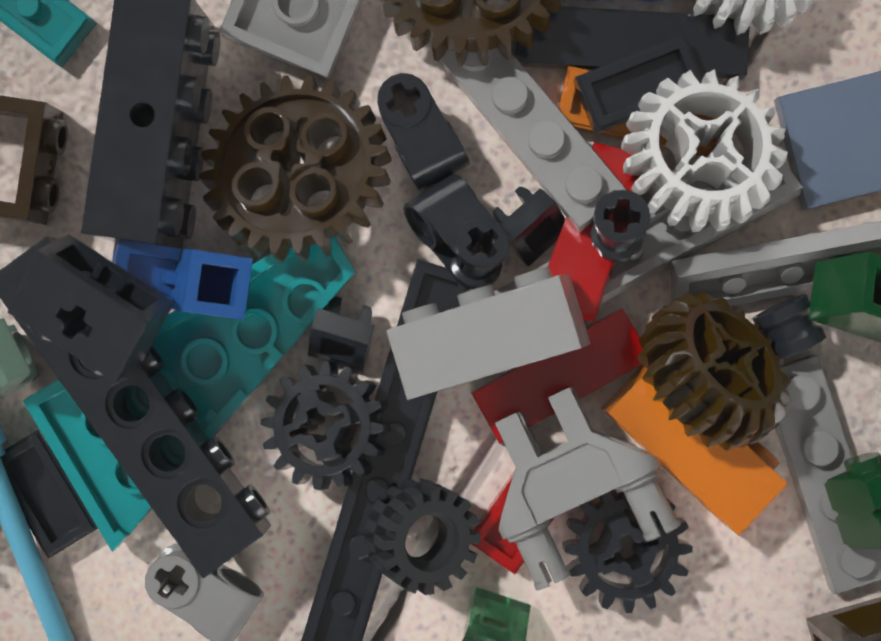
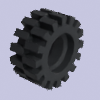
[364,479,481,595]

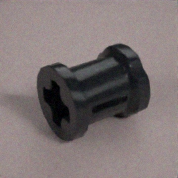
[590,190,650,262]

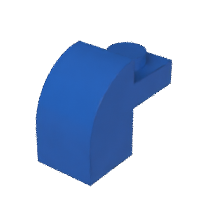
[112,239,253,320]

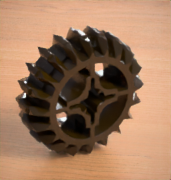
[637,291,792,451]

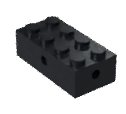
[81,0,220,249]

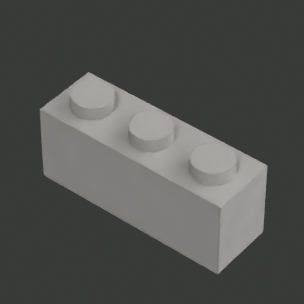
[386,267,591,400]

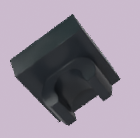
[492,186,565,267]
[307,296,375,372]

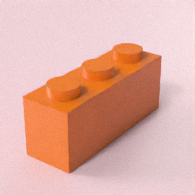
[601,365,788,536]

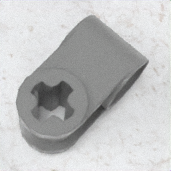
[145,543,264,641]

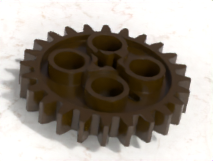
[381,0,561,67]
[199,75,392,263]

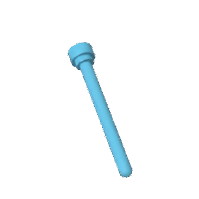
[0,425,75,641]

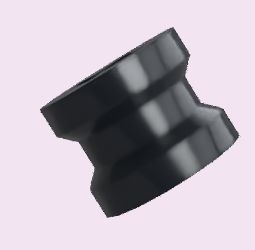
[752,294,827,359]

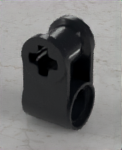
[377,73,470,192]
[403,173,510,290]

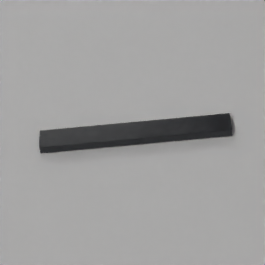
[301,259,469,641]

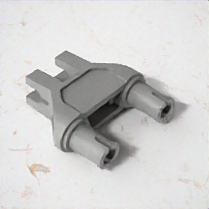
[495,386,681,591]

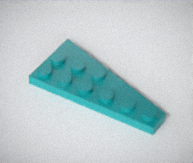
[23,236,357,552]

